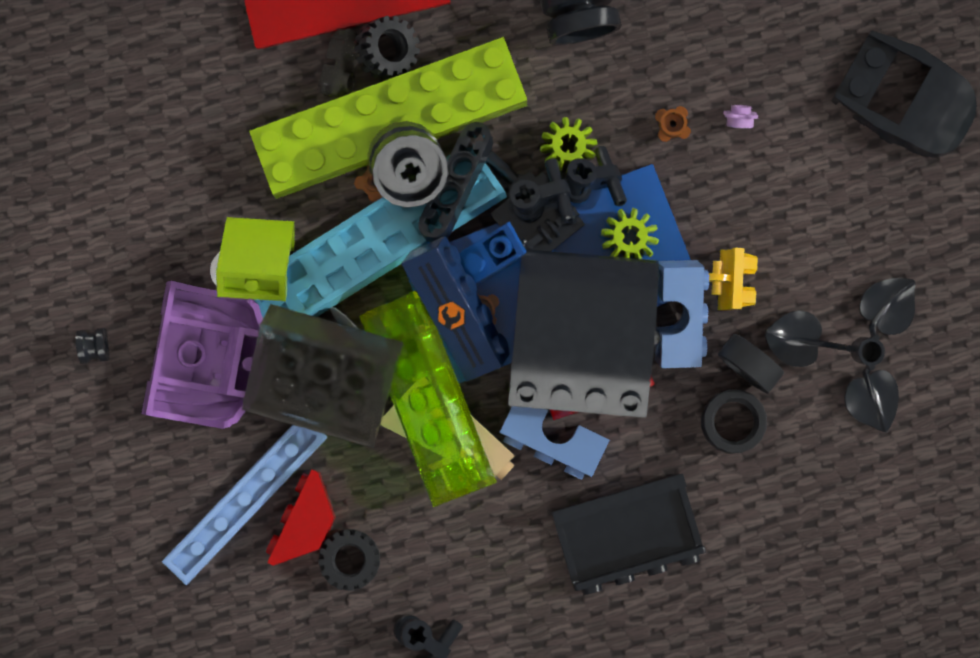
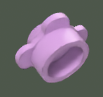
[723,105,758,128]

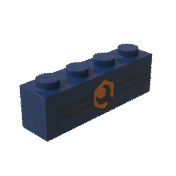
[401,236,510,382]

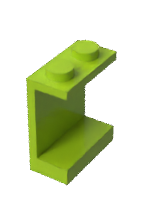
[216,217,295,301]

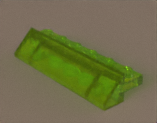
[360,291,497,507]

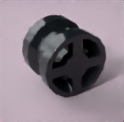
[76,328,109,364]

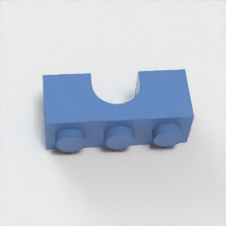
[655,260,709,368]
[499,406,610,480]

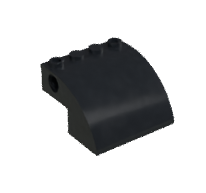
[508,249,659,418]

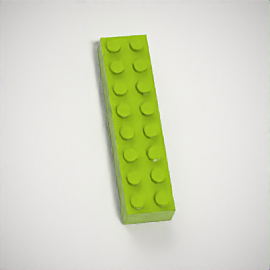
[249,37,527,199]

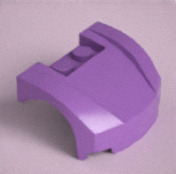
[141,281,268,429]

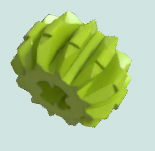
[540,117,597,171]
[601,208,659,259]

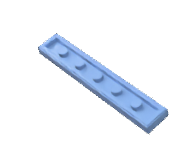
[162,414,328,585]

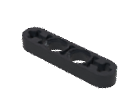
[418,122,494,243]

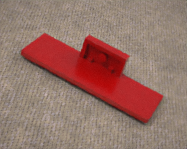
[244,0,451,49]

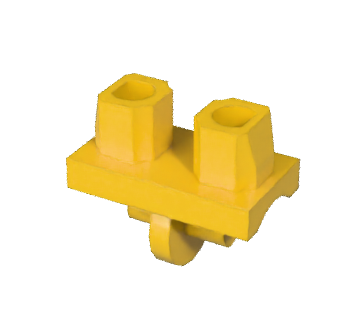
[709,247,758,311]

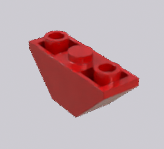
[265,469,336,566]

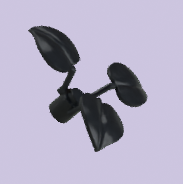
[764,278,916,432]

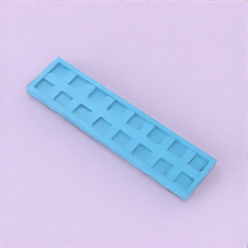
[254,145,507,341]

